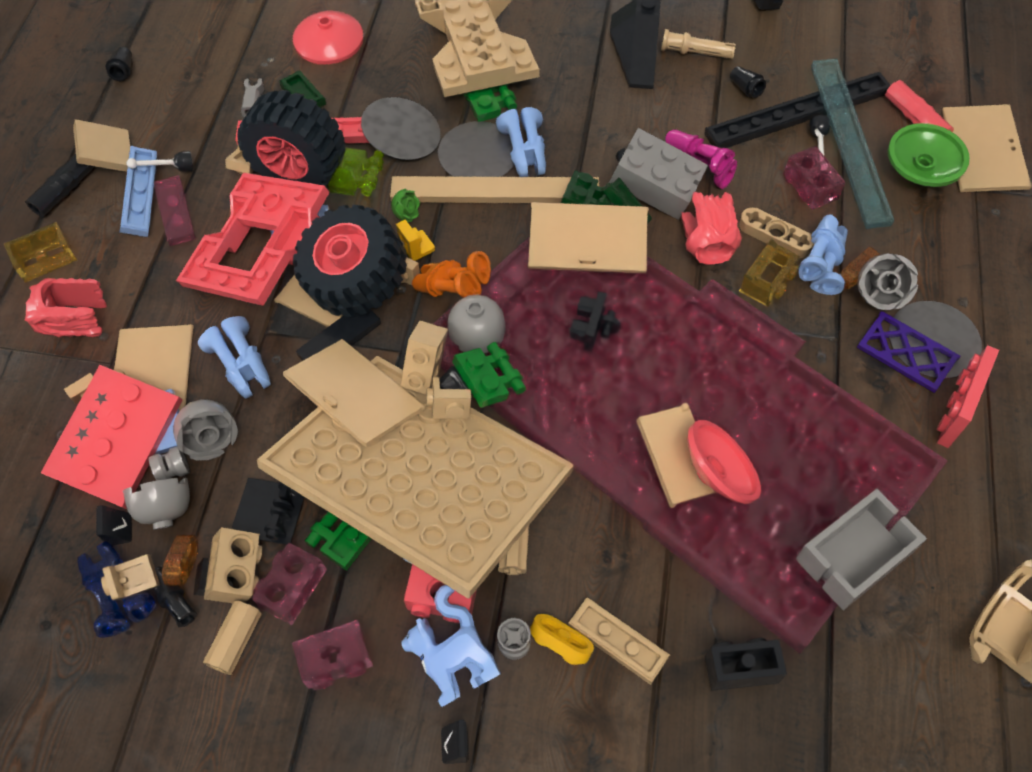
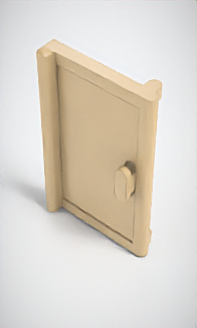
[636,403,716,508]

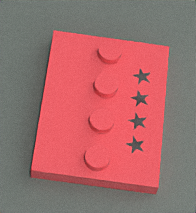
[41,365,183,509]

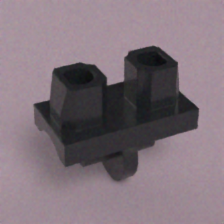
[570,291,621,352]

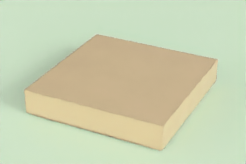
[73,119,130,172]

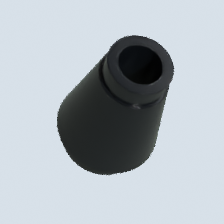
[105,47,132,81]
[730,66,766,98]

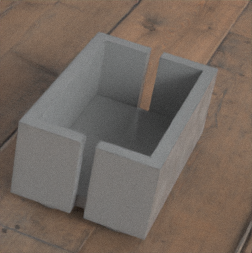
[609,128,708,220]
[796,489,927,611]

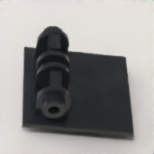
[231,478,305,546]

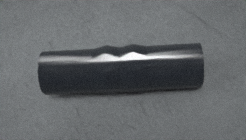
[25,154,96,217]

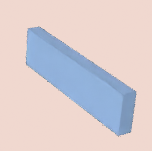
[120,146,157,237]

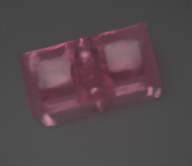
[292,620,373,690]

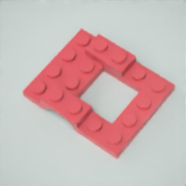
[176,173,330,306]

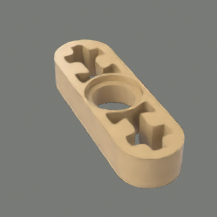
[739,208,814,258]

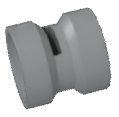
[148,446,190,481]
[497,618,531,660]

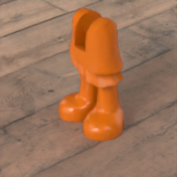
[412,251,491,298]

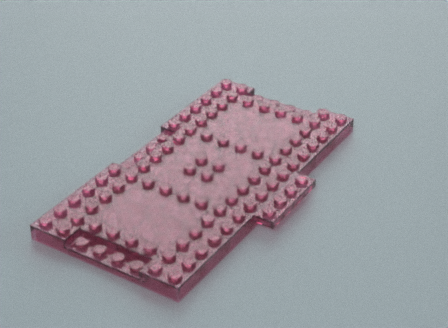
[433,236,947,654]

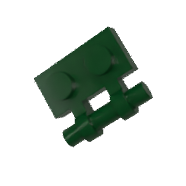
[561,170,611,205]

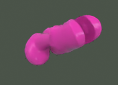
[665,130,737,189]

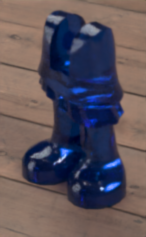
[77,541,156,638]

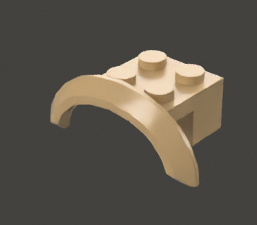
[969,559,1032,683]

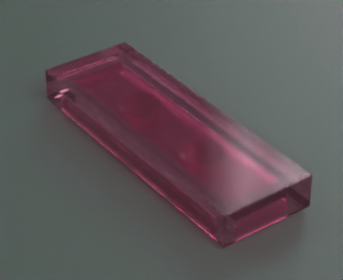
[153,175,196,246]

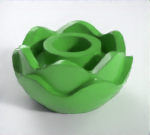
[391,188,420,222]

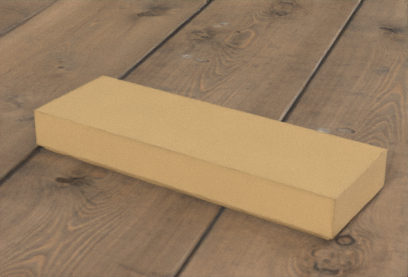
[568,597,670,685]

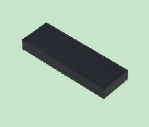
[296,309,381,361]

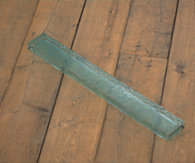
[811,59,895,229]

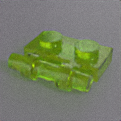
[328,147,384,196]

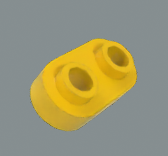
[530,614,594,665]

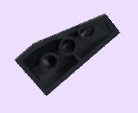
[610,0,661,89]

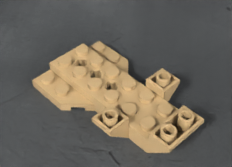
[415,0,539,97]

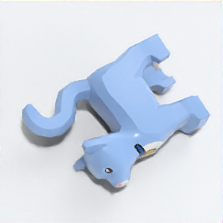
[401,585,501,707]

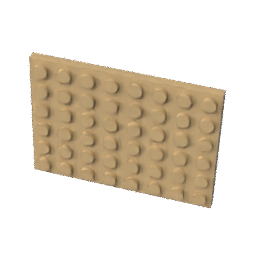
[257,356,574,599]

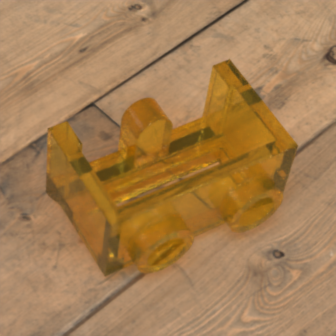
[4,222,77,283]
[739,239,800,307]

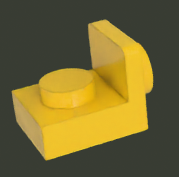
[396,220,435,261]

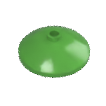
[888,123,970,187]

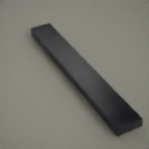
[704,71,891,148]

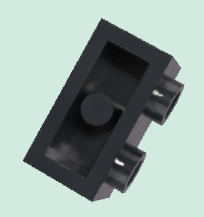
[705,638,787,691]

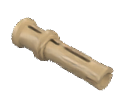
[661,29,736,60]

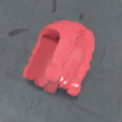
[681,192,742,265]
[25,278,107,337]

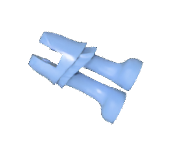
[496,107,546,177]
[798,214,848,295]
[197,316,271,399]

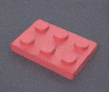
[937,345,999,448]

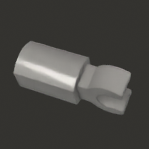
[241,79,264,117]

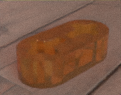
[840,247,881,290]
[162,535,198,586]

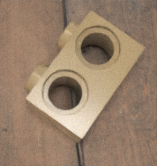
[400,321,448,395]
[204,527,262,603]

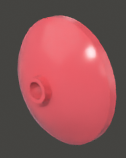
[293,11,364,65]
[687,420,761,504]

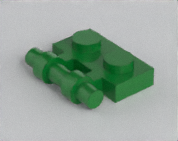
[464,84,517,122]
[452,342,526,408]
[304,512,371,571]

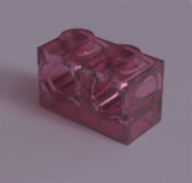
[783,146,845,210]
[252,543,327,626]

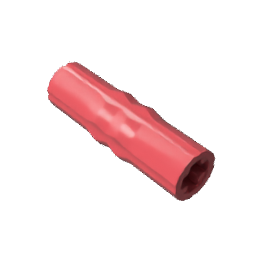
[885,80,954,132]

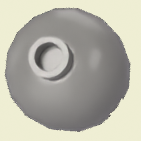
[857,253,918,310]
[447,294,506,353]
[173,399,238,460]
[123,478,190,530]

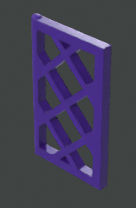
[857,311,960,393]

